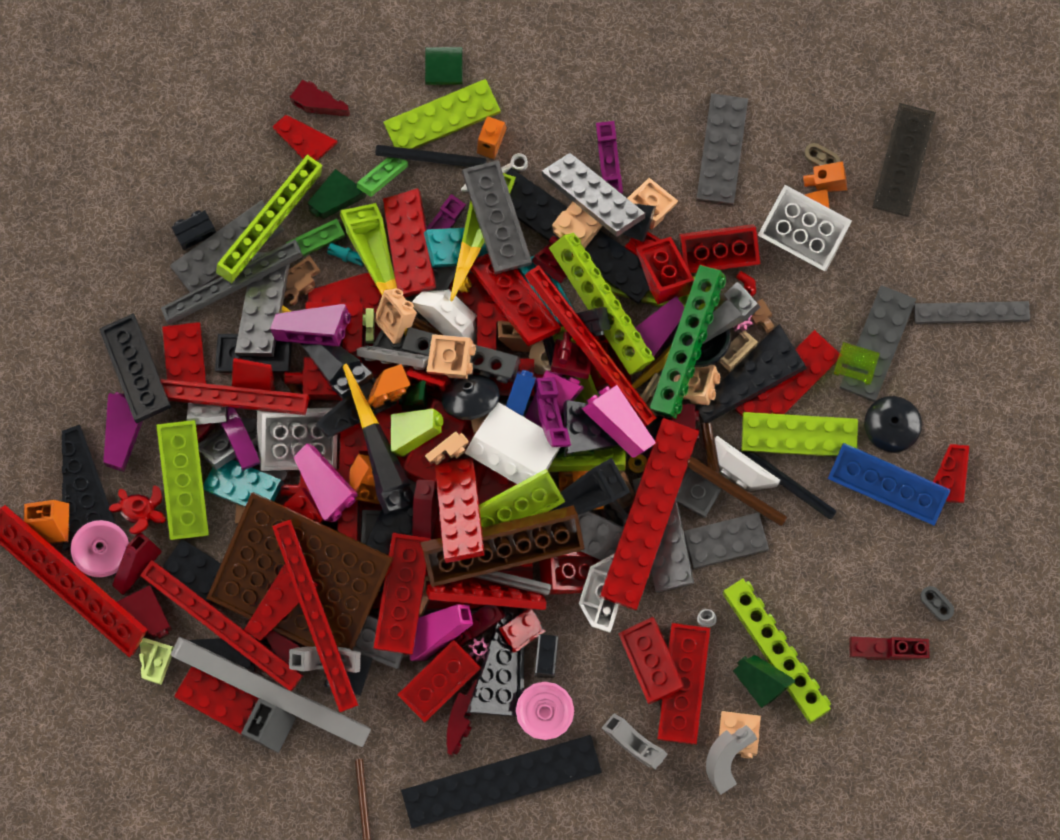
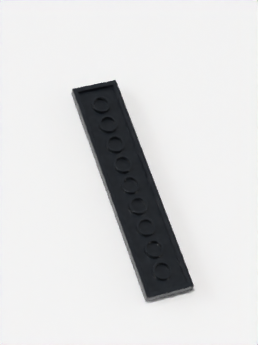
[506,168,650,305]
[401,735,602,829]

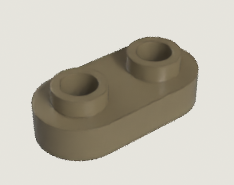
[804,143,840,166]

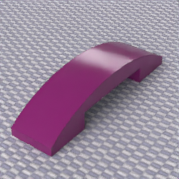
[596,121,623,194]
[426,194,466,230]
[535,377,571,447]
[220,407,261,470]

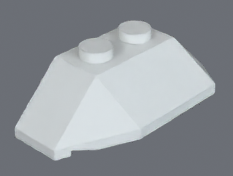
[412,290,477,345]
[714,436,780,491]
[579,554,619,633]

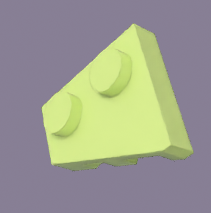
[139,637,174,685]

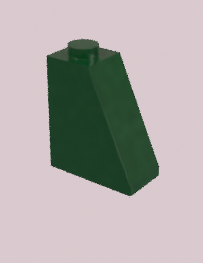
[308,169,366,219]
[733,655,796,708]

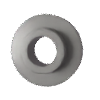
[697,609,717,628]

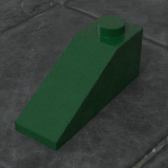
[399,381,428,412]

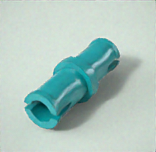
[327,243,364,267]

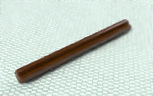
[687,456,787,526]

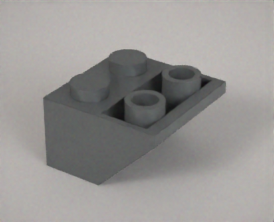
[241,698,296,753]

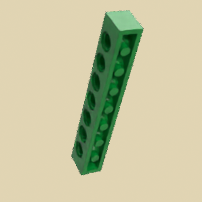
[650,265,726,419]

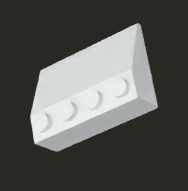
[758,185,852,271]
[465,402,560,484]
[257,408,337,471]

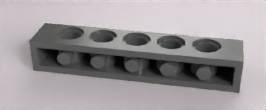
[402,327,521,384]

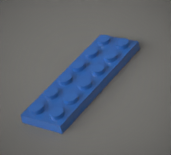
[828,443,950,526]

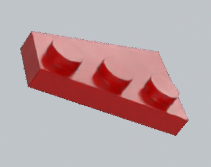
[272,115,338,161]
[933,444,970,503]

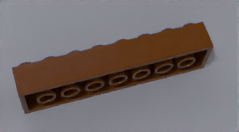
[421,505,585,587]

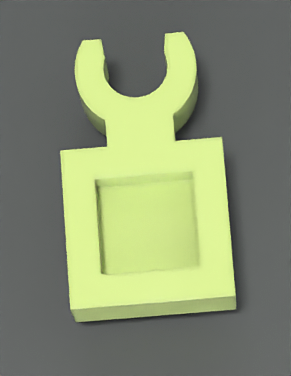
[363,308,375,343]

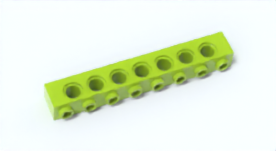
[216,155,323,284]
[549,233,655,375]
[723,578,831,724]

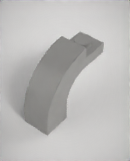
[289,647,361,673]
[602,713,668,769]
[706,725,757,795]

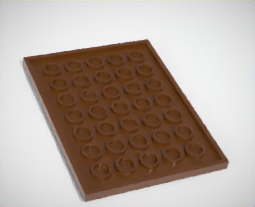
[206,492,393,651]

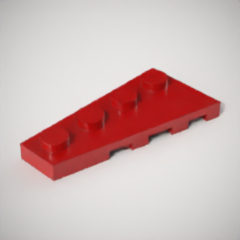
[244,564,318,641]

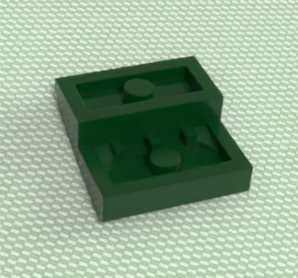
[425,47,463,85]

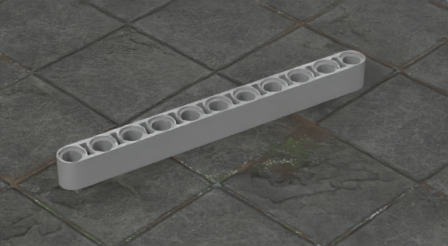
[170,637,371,747]

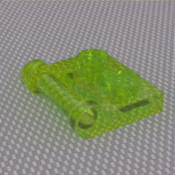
[833,342,880,385]

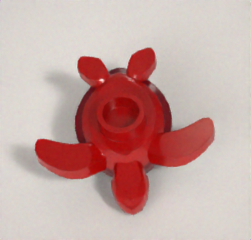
[109,486,166,534]

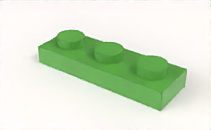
[357,157,408,197]
[286,218,345,258]

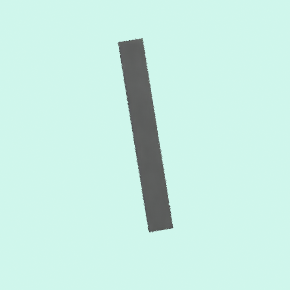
[161,239,303,325]

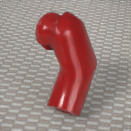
[736,271,757,296]

